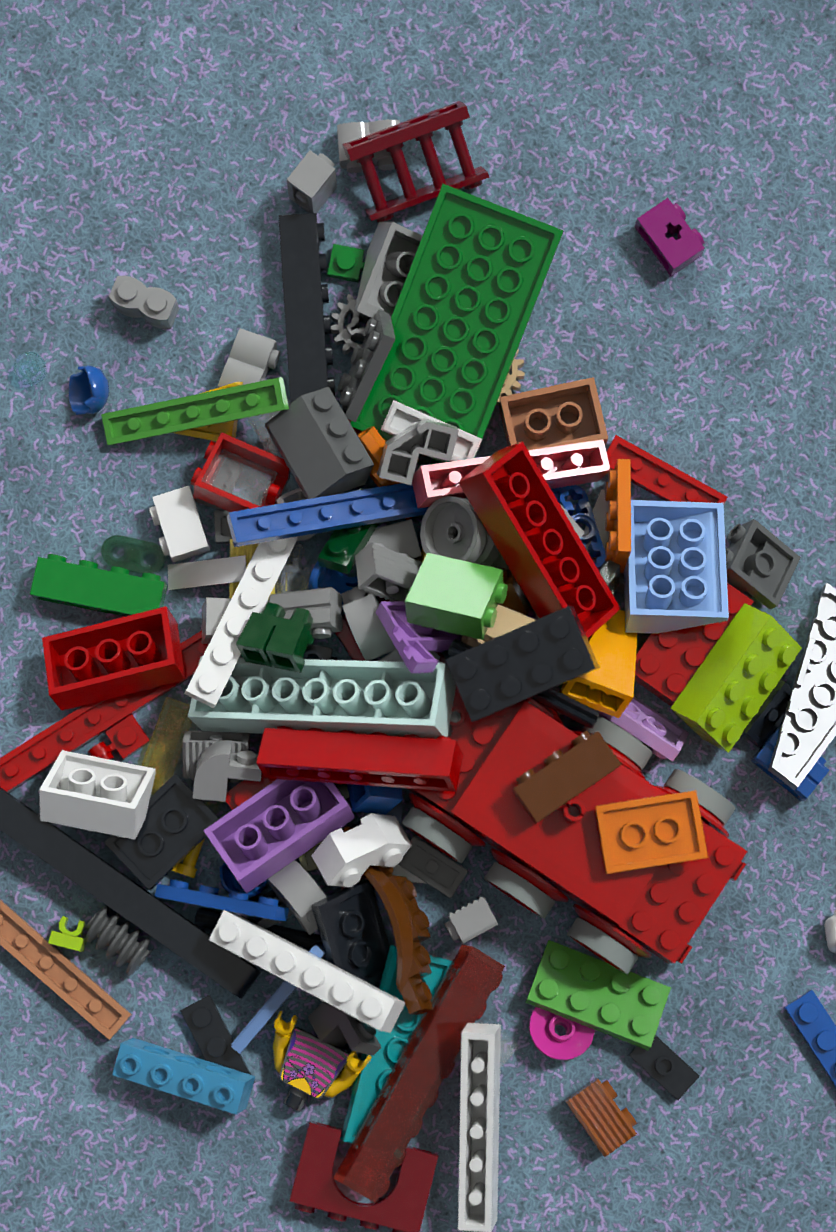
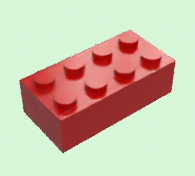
[635,583,754,707]
[42,606,186,711]

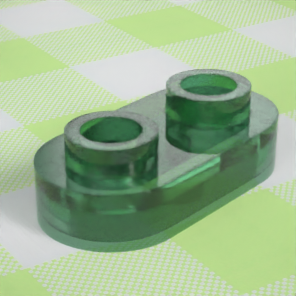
[101,535,166,574]

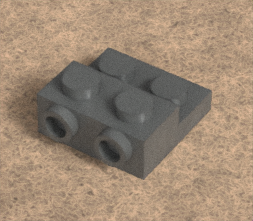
[726,519,801,610]

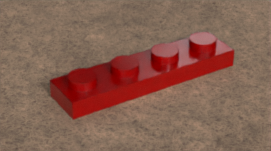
[606,435,728,505]

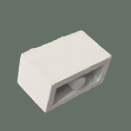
[149,486,210,562]

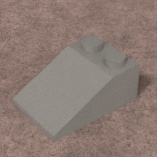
[354,222,422,319]

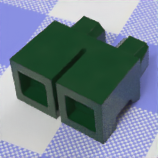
[236,602,314,673]

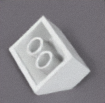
[39,750,155,840]

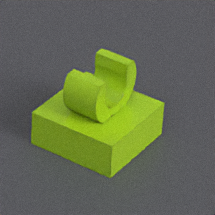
[48,916,87,952]

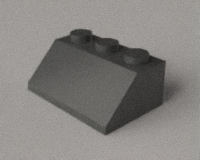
[265,387,374,499]

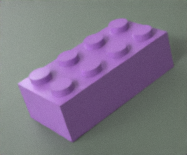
[203,779,355,894]

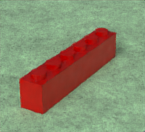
[256,726,463,792]

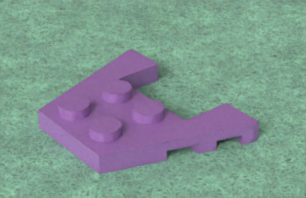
[376,601,462,673]

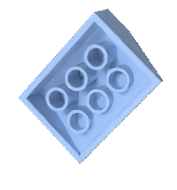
[624,500,729,634]

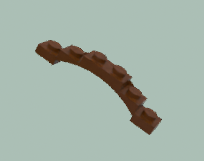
[342,827,433,1015]

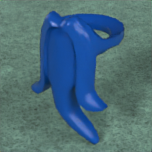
[307,561,358,613]

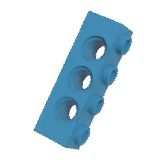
[112,1038,255,1115]

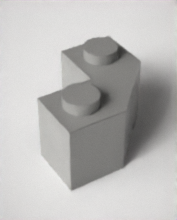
[377,419,459,485]

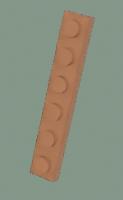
[0,899,132,1040]

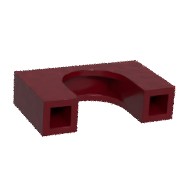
[289,1121,439,1232]

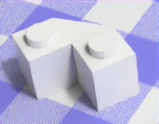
[311,813,412,887]

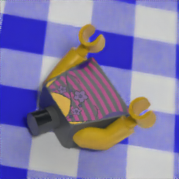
[273,1011,371,1112]

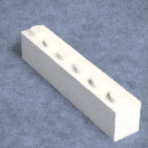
[209,910,405,1033]
[458,1023,501,1232]

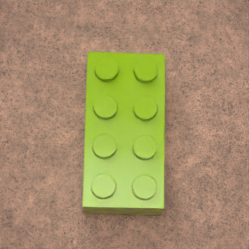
[670,603,802,753]

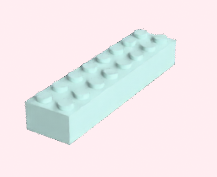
[188,656,456,739]

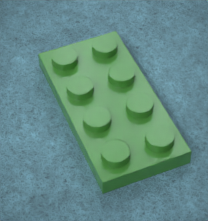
[525,940,671,1051]

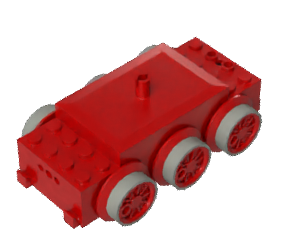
[402,686,748,975]

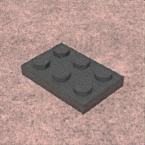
[338,310,395,422]

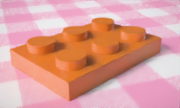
[605,459,631,573]
[595,790,708,874]

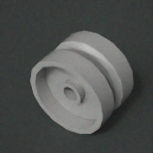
[420,496,500,566]

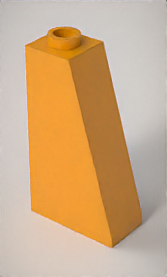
[559,610,637,718]

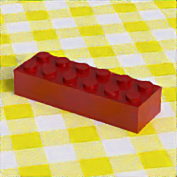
[458,441,621,639]

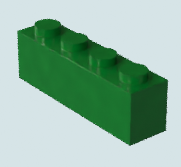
[30,554,168,617]

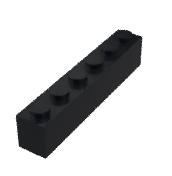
[278,213,335,403]

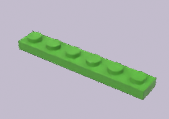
[101,377,289,445]

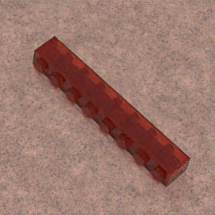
[333,944,505,1203]

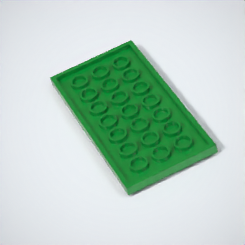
[350,184,564,463]

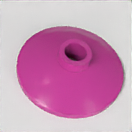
[529,1007,595,1061]

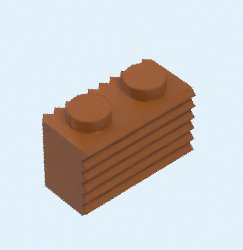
[564,1078,637,1157]

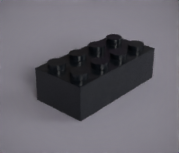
[446,606,600,722]

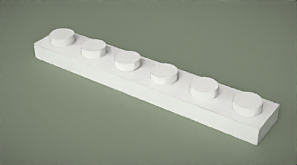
[184,537,298,708]

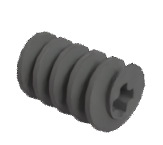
[82,905,154,976]

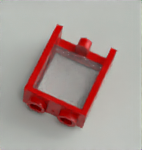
[190,432,291,512]

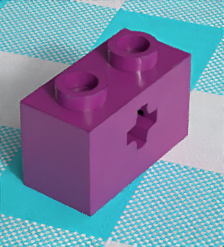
[634,198,705,277]

